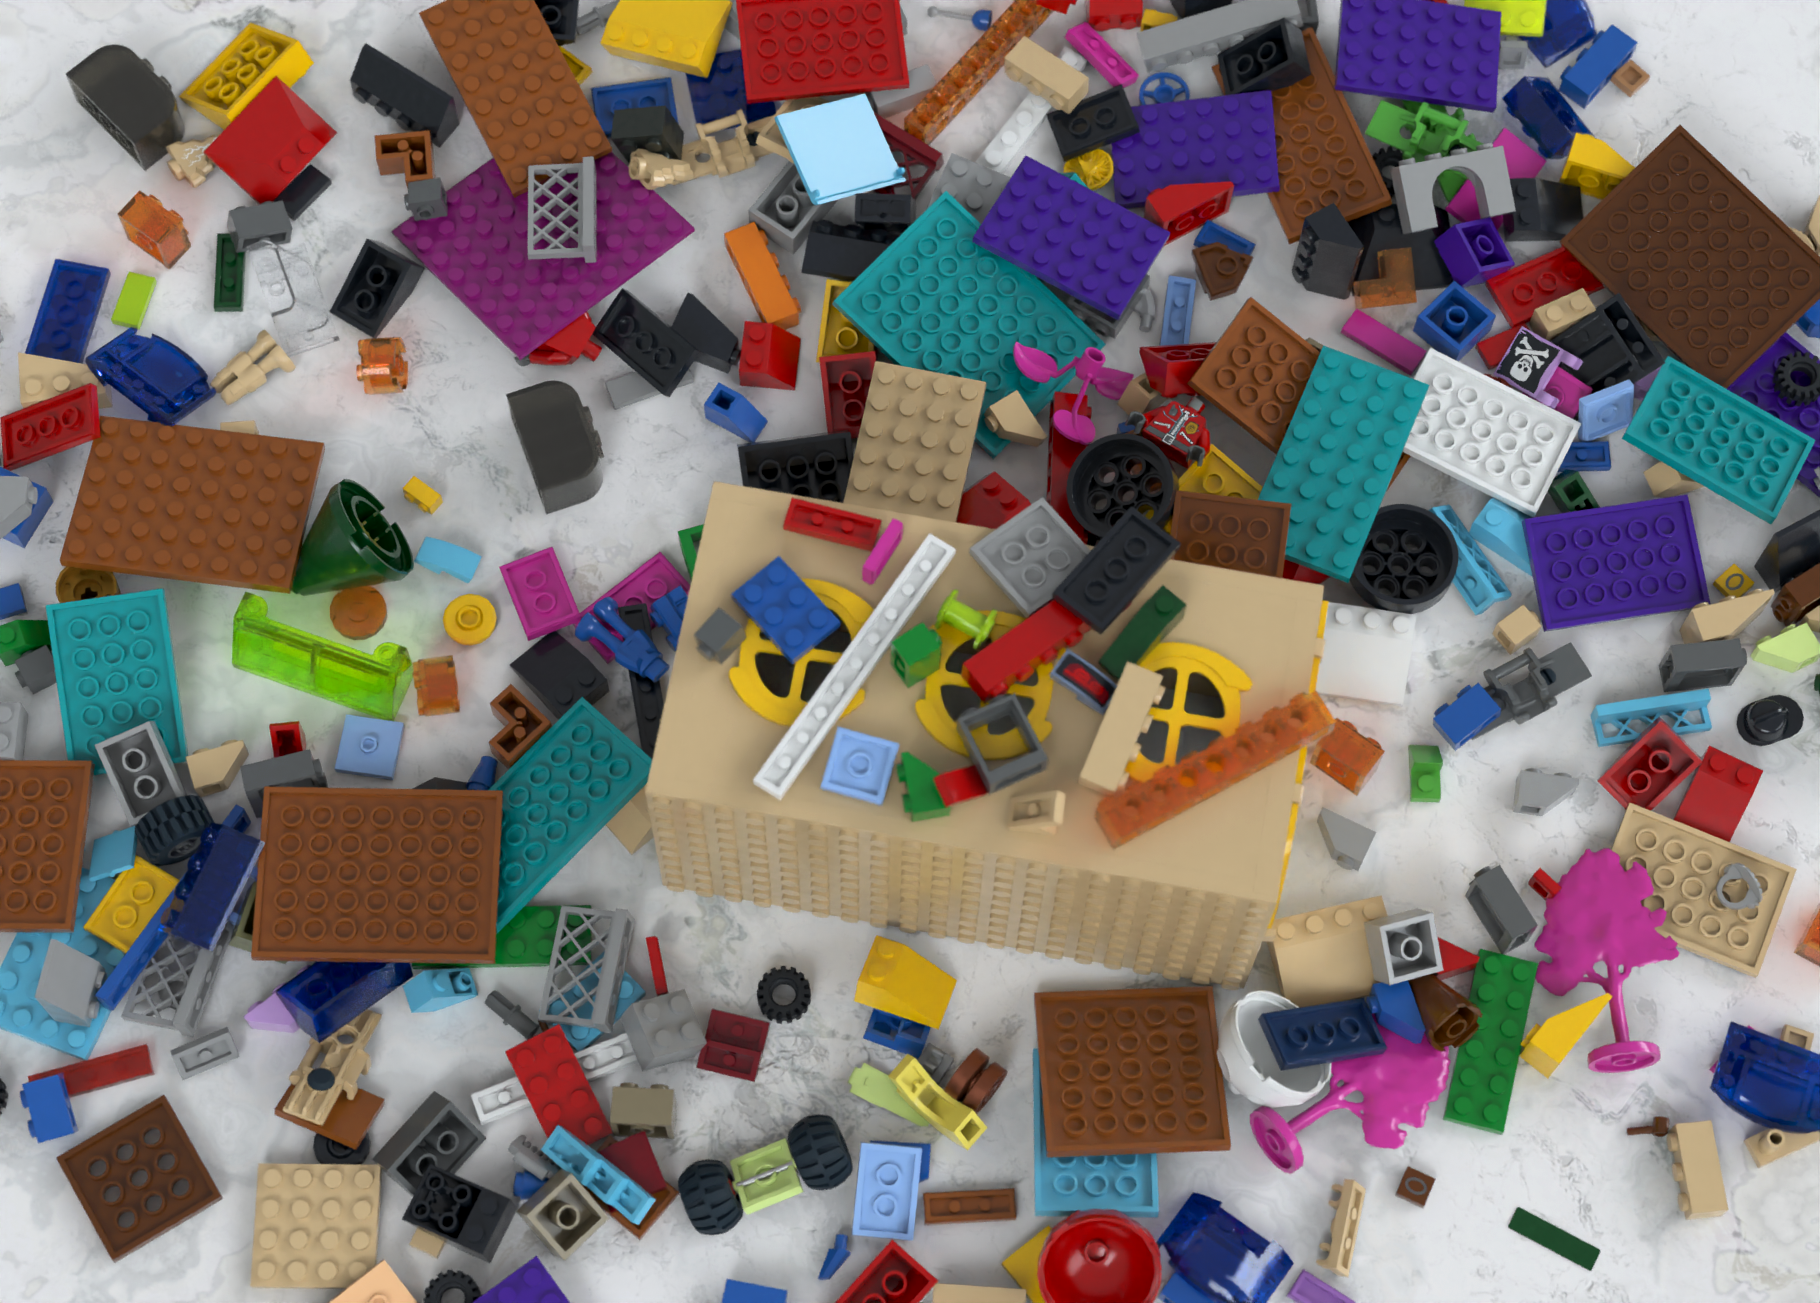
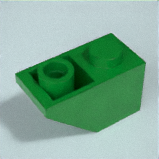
[896,752,951,822]

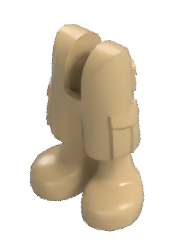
[210,330,296,405]

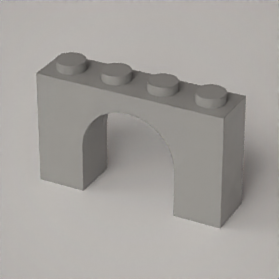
[865,6,938,118]
[1390,143,1516,235]

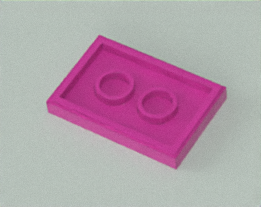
[499,547,582,641]

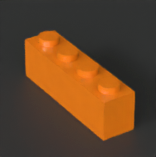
[724,222,802,330]

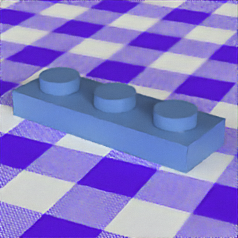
[1160,275,1196,346]

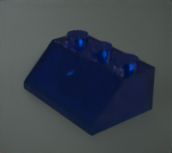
[1502,76,1596,159]

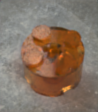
[356,337,408,395]
[413,655,460,717]

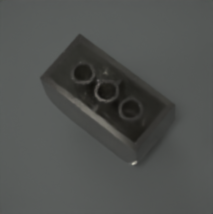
[66,44,185,171]
[506,380,604,515]

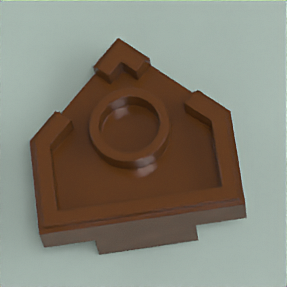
[1191,242,1253,301]

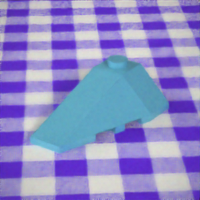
[1469,497,1533,577]

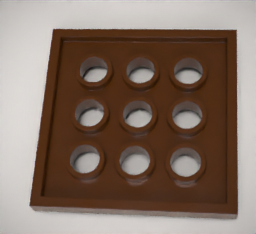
[56,1095,224,1263]

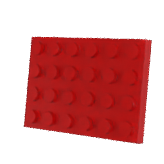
[736,0,909,104]

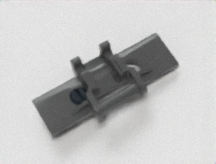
[1471,642,1592,740]

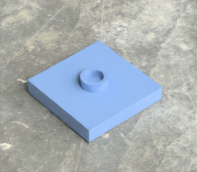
[1578,380,1634,442]
[335,715,404,780]
[820,727,900,806]

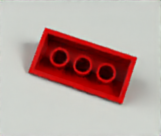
[1139,342,1216,398]
[835,1240,938,1303]

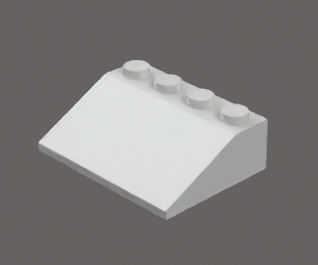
[1315,602,1416,707]

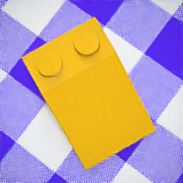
[1559,133,1635,200]
[816,278,875,363]
[854,935,957,1030]
[1519,993,1612,1078]

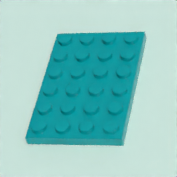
[1621,356,1815,524]
[45,588,188,775]

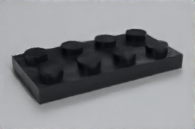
[592,288,701,397]
[1052,506,1181,635]

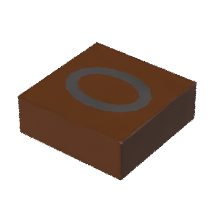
[1395,1166,1436,1208]

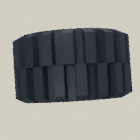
[134,795,218,866]

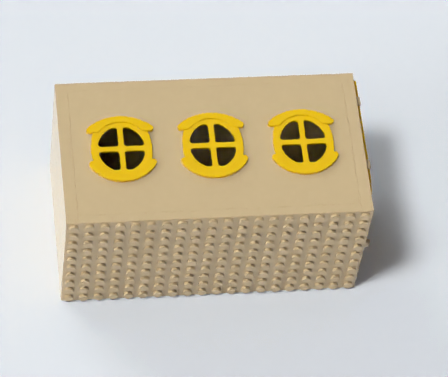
[645,481,1329,991]

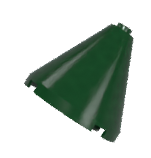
[291,479,414,596]

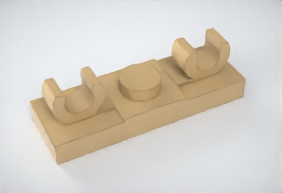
[1316,1179,1366,1277]

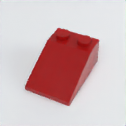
[1143,181,1234,246]
[819,350,878,439]
[1597,716,1703,811]
[1673,745,1763,842]

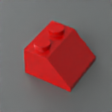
[1085,0,1143,31]
[739,321,801,391]

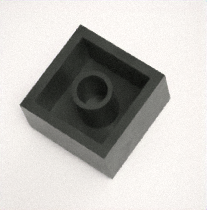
[611,105,684,164]

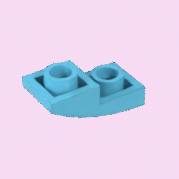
[414,537,482,584]

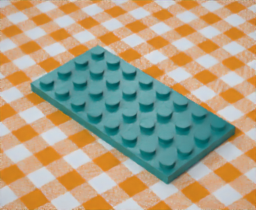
[1258,345,1429,583]
[489,697,652,933]

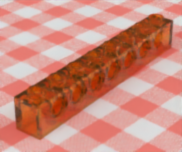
[904,0,1054,145]
[1094,690,1336,850]

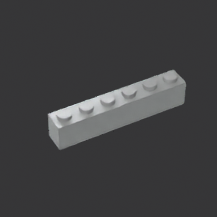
[1136,0,1303,72]

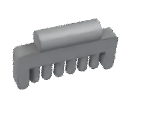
[508,1135,563,1181]

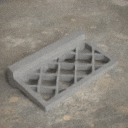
[528,156,597,263]
[538,906,634,1033]
[121,914,233,1037]

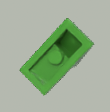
[1408,745,1443,802]

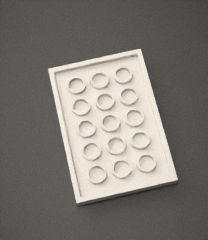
[1403,348,1581,517]

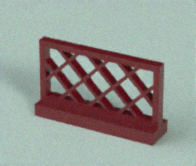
[872,112,944,201]

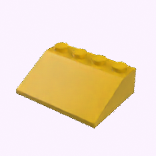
[600,0,732,78]
[179,22,314,130]

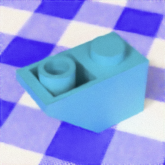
[403,968,478,1013]

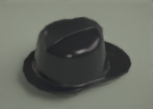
[1736,695,1804,746]

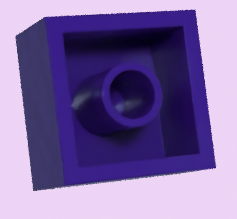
[1434,217,1515,288]

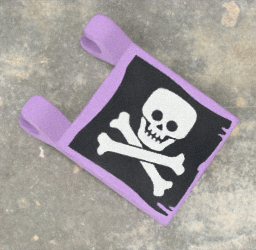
[1493,326,1583,409]

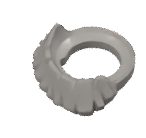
[1716,863,1763,910]

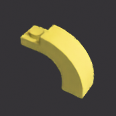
[888,1054,987,1150]

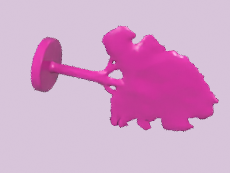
[1534,848,1679,1073]
[1250,1014,1451,1174]

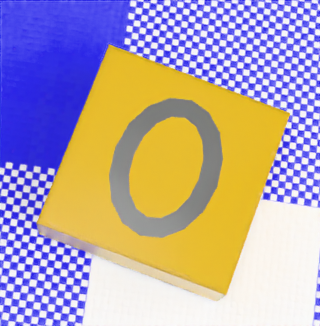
[1712,564,1754,598]

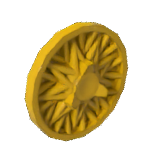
[1064,149,1114,191]
[443,594,497,646]

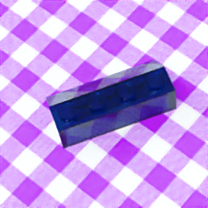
[158,822,265,952]
[276,961,413,1043]

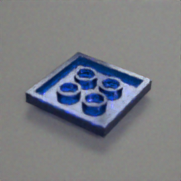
[685,49,776,130]

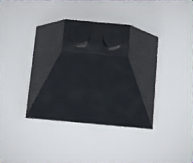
[1347,203,1454,297]
[1547,293,1666,421]

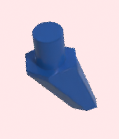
[818,1234,851,1280]

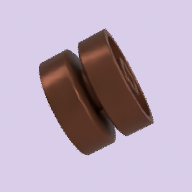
[944,1048,1008,1114]

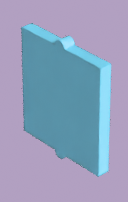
[88,826,138,882]

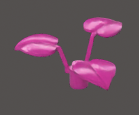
[1013,341,1134,445]

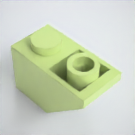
[1750,622,1820,673]

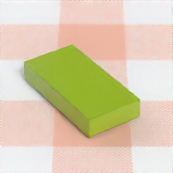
[111,272,157,330]

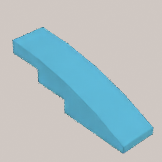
[541,1125,656,1225]

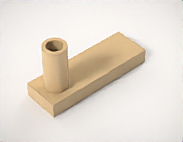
[1744,1106,1820,1168]

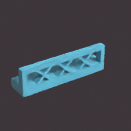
[1428,505,1512,615]
[1590,689,1712,747]

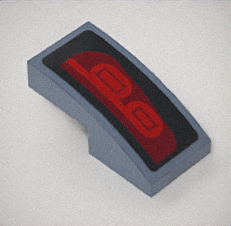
[1050,649,1117,715]

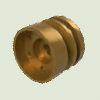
[56,566,121,603]

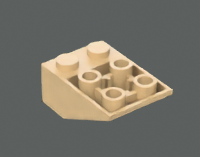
[1679,589,1775,644]

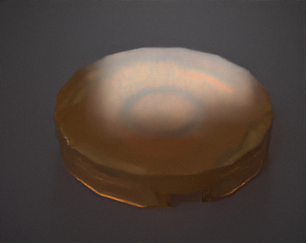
[330,586,387,640]

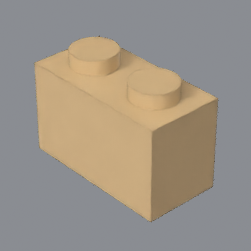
[1529,288,1596,340]

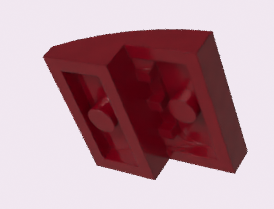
[696,1009,771,1082]
[598,1130,667,1214]

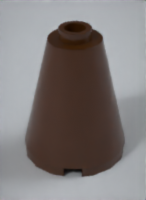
[1408,974,1482,1052]

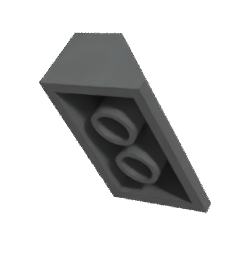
[372,1091,486,1197]

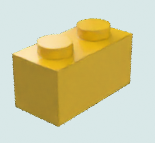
[1140,9,1178,31]
[402,476,443,515]

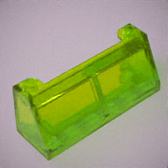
[232,591,415,721]

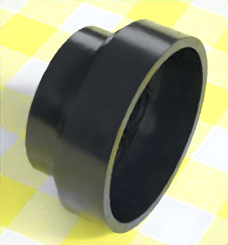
[1066,433,1179,540]
[1350,504,1458,614]

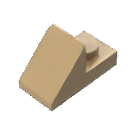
[1007,790,1066,835]

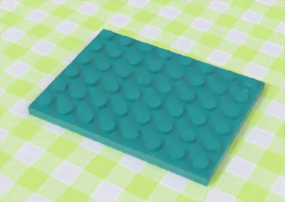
[832,191,1106,459]

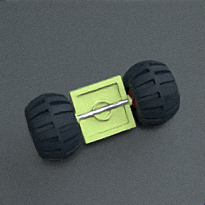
[678,1114,853,1235]

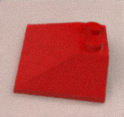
[203,76,337,205]
[956,471,1032,529]

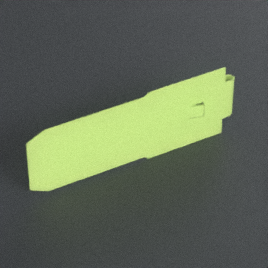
[847,1063,929,1126]

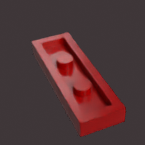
[783,497,882,552]

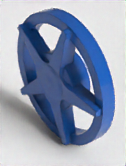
[1139,72,1190,105]

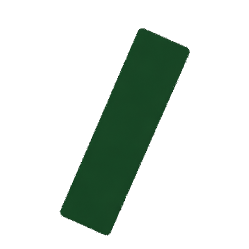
[1508,1207,1600,1271]

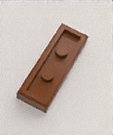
[923,1188,1016,1225]

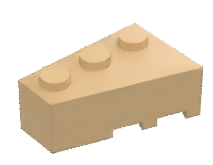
[18,352,112,409]

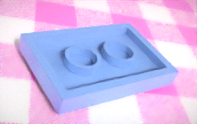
[852,1142,922,1240]

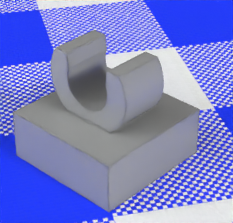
[1498,36,1528,69]
[917,1043,954,1085]

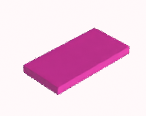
[1445,128,1546,230]
[573,552,691,664]

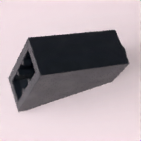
[671,293,741,373]

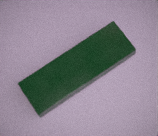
[214,233,246,312]

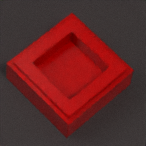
[1528,868,1562,901]

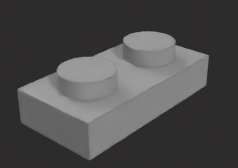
[170,1027,240,1080]

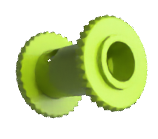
[935,589,997,649]

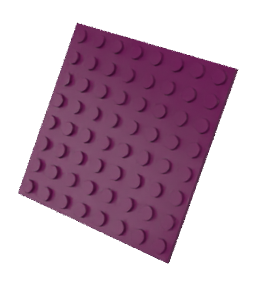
[392,152,695,360]

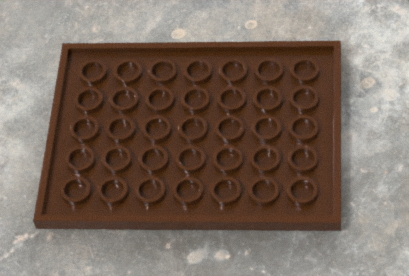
[1559,125,1820,389]

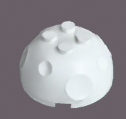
[1217,991,1331,1108]

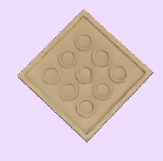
[250,1163,382,1289]

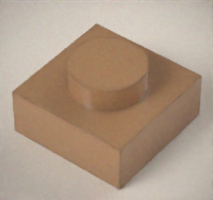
[1610,59,1650,98]

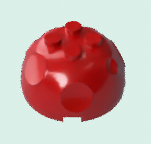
[1037,1209,1162,1303]

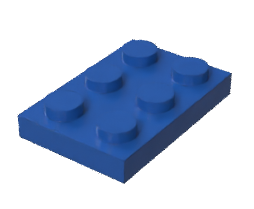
[731,556,841,665]

